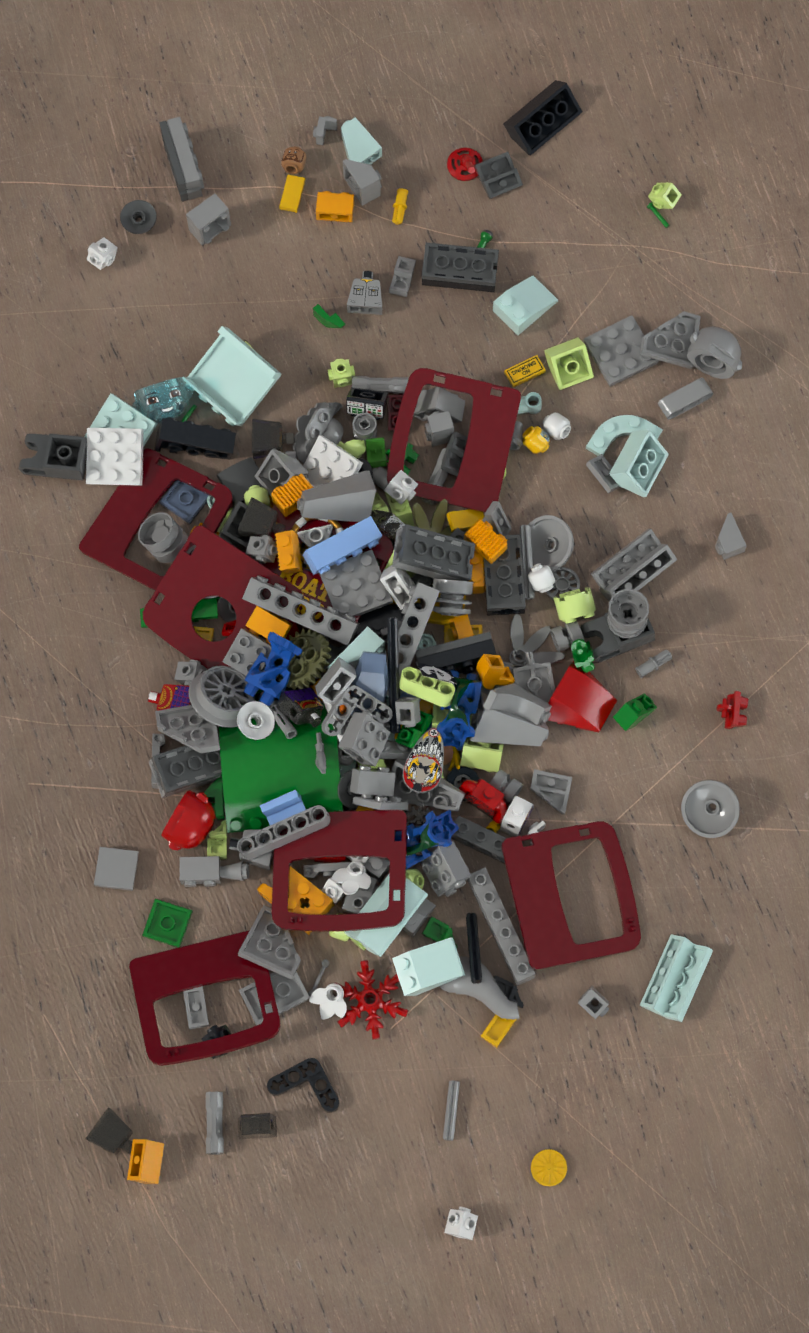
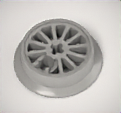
[189,666,256,727]

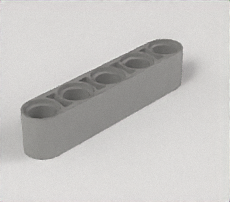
[237,805,331,859]

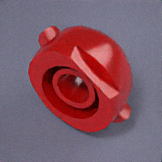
[161,790,215,850]

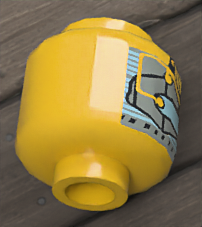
[522,426,550,454]

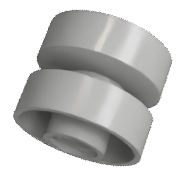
[138,512,188,563]

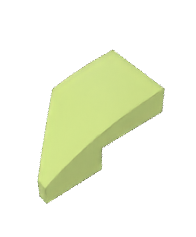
[207,820,227,860]

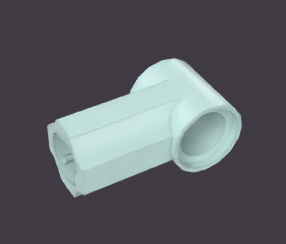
[518,392,542,414]

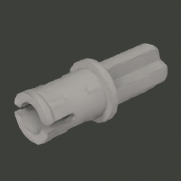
[635,650,672,678]

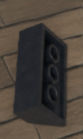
[503,80,583,156]

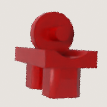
[716,691,749,729]

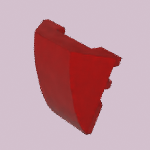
[547,660,617,733]

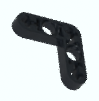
[267,1058,339,1113]

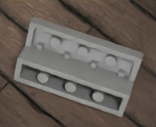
[591,529,677,601]

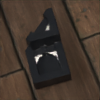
[493,975,524,1008]

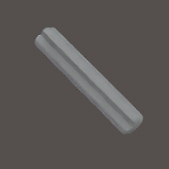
[443,1080,460,1141]

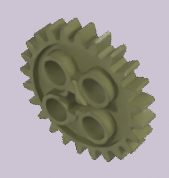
[276,629,331,690]

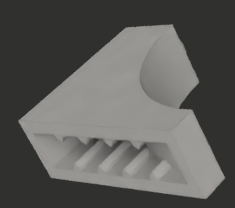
[483,683,552,725]

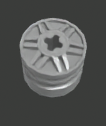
[432,578,473,616]
[607,589,649,638]

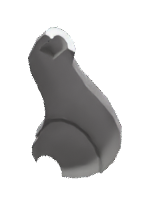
[439,956,520,1020]

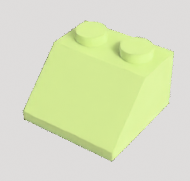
[544,337,594,390]
[460,737,504,772]

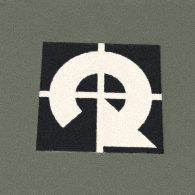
[416,662,457,684]

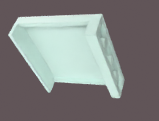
[181,326,282,427]

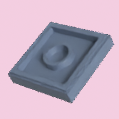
[160,480,209,524]

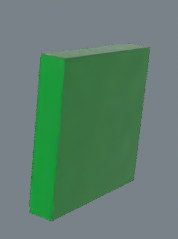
[142,899,193,948]

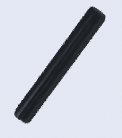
[466,913,482,984]

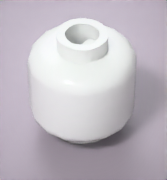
[543,412,571,440]
[527,563,555,593]

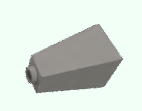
[297,471,376,522]
[469,692,549,746]

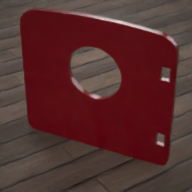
[143,526,304,670]

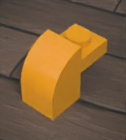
[476,654,515,690]

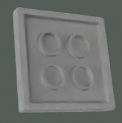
[583,315,659,387]
[319,550,393,623]

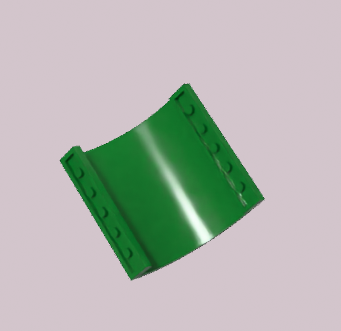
[219,703,343,833]

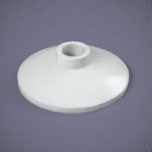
[237,701,275,740]

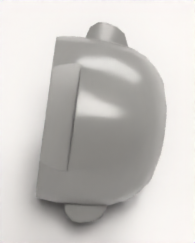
[687,326,742,379]

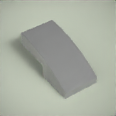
[389,256,416,297]

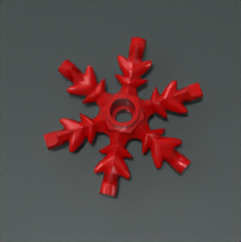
[334,960,409,1040]

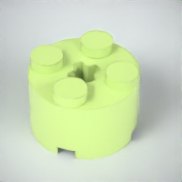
[553,587,596,624]

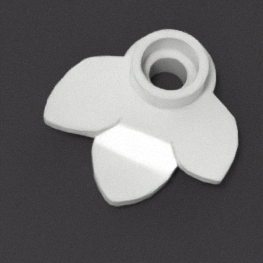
[331,861,371,895]
[309,983,347,1020]

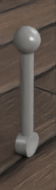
[308,959,329,997]

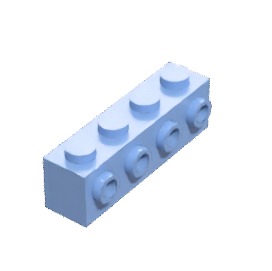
[302,516,382,575]

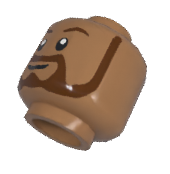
[281,146,307,174]

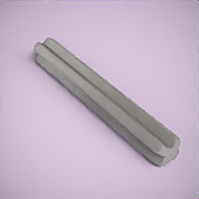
[519,525,535,600]

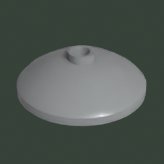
[528,515,574,571]
[681,780,740,838]

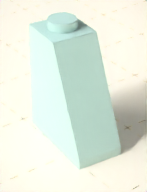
[341,117,382,165]

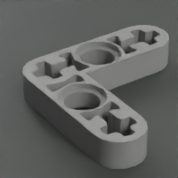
[322,684,392,736]

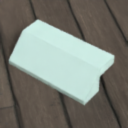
[344,874,428,957]
[640,934,713,1022]

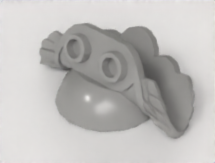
[293,402,343,463]

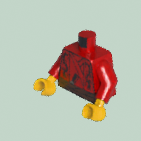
[458,779,508,833]

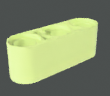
[399,667,455,707]

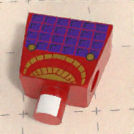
[148,684,191,711]

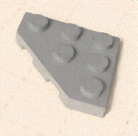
[639,311,701,369]
[155,705,220,753]
[238,905,301,980]

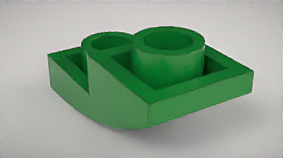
[395,710,434,749]

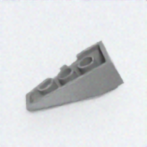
[387,759,465,811]

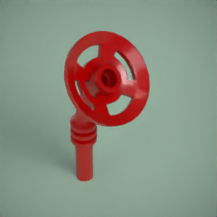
[447,148,483,181]

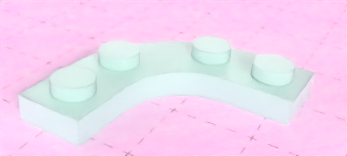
[586,415,663,456]

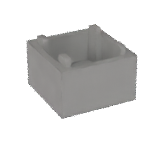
[186,194,231,246]

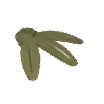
[413,499,464,536]

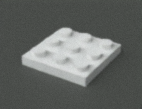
[86,428,144,485]
[303,435,363,487]

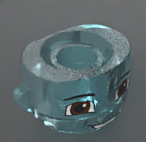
[132,377,193,423]

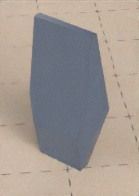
[350,651,389,716]

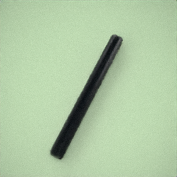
[387,617,400,734]

